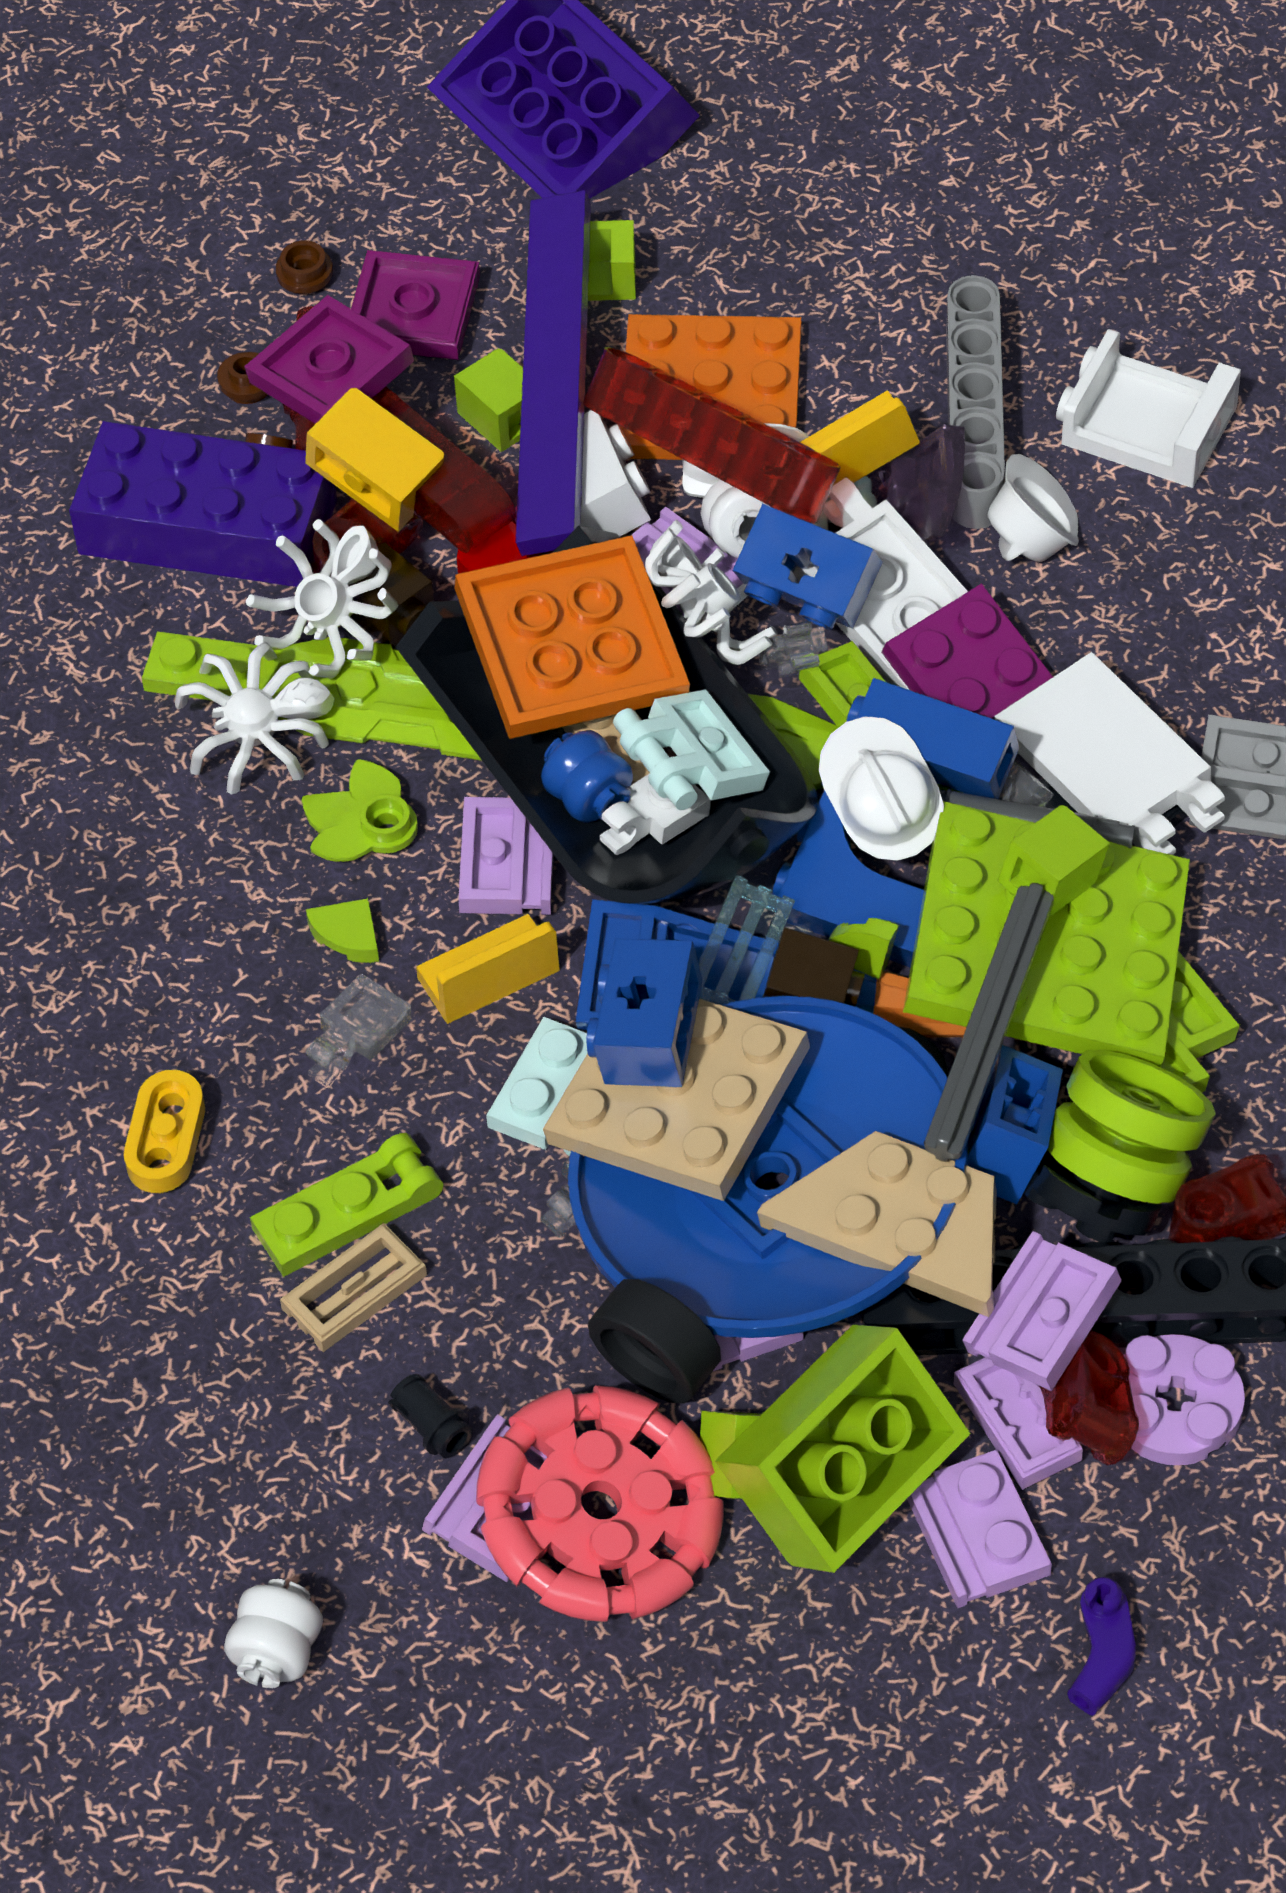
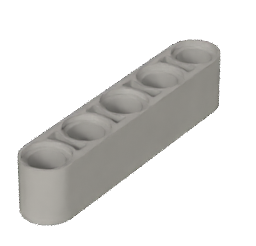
[946,275,1005,529]

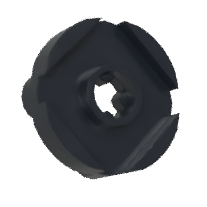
[1025,1150,1162,1243]

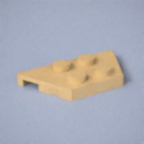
[757,1131,997,1317]

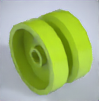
[1047,1050,1216,1204]

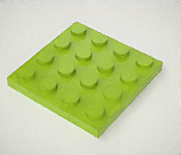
[903,801,1190,1067]

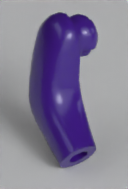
[1067,1577,1136,1716]

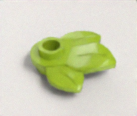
[302,759,418,862]

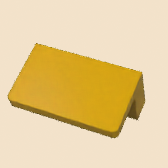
[305,388,444,532]
[785,390,920,504]
[416,914,560,1024]

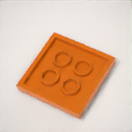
[620,314,801,460]
[454,535,690,739]

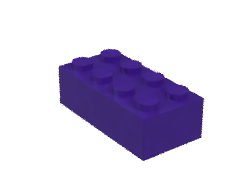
[69,421,337,587]

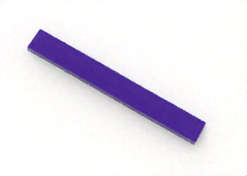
[516,190,591,556]

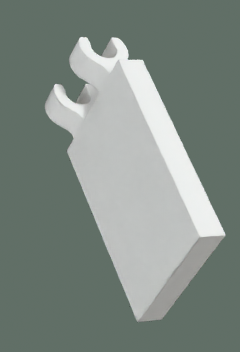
[790,478,968,690]
[995,652,1225,855]

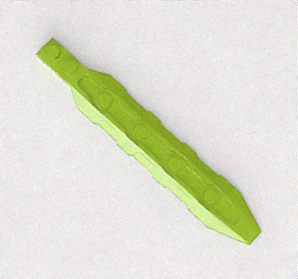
[142,631,838,790]

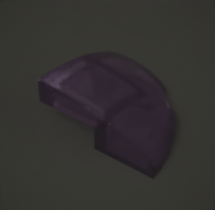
[866,424,965,543]

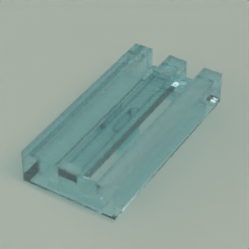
[698,875,795,1005]

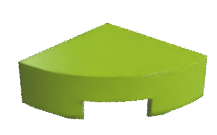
[306,898,379,963]
[828,918,899,980]

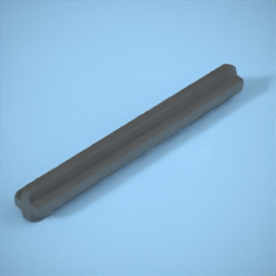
[924,883,1054,1162]

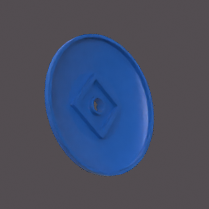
[568,996,968,1338]

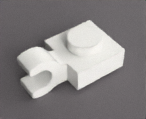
[600,774,711,855]

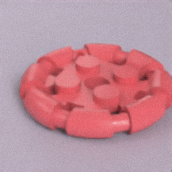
[476,1385,724,1622]

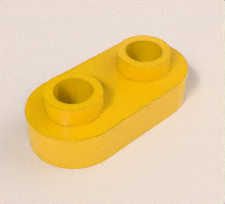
[124,1070,205,1193]

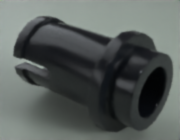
[388,1374,473,1458]

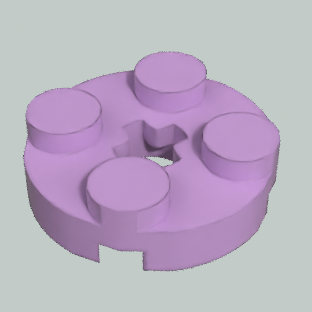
[1106,1334,1245,1465]

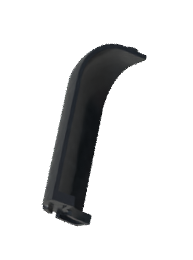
[396,525,818,904]

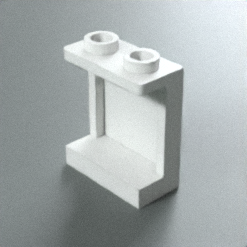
[1056,329,1241,488]

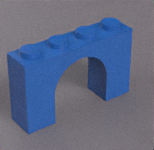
[772,678,1019,968]

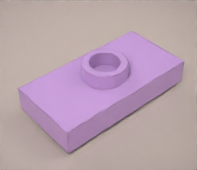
[954,1357,1083,1490]

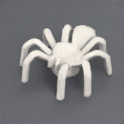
[246,519,399,679]
[645,520,778,665]
[175,642,335,794]

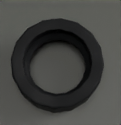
[588,1279,721,1404]

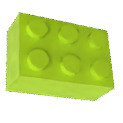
[715,1325,971,1573]

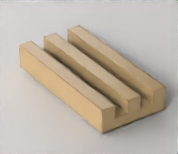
[280,1223,427,1352]

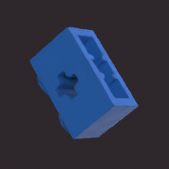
[732,504,883,630]
[586,938,703,1087]
[967,1045,1063,1204]

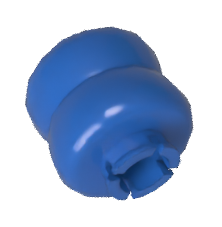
[541,730,633,823]

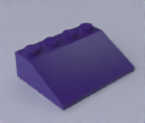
[427,0,700,199]

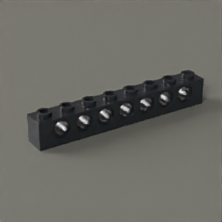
[861,1236,1286,1356]

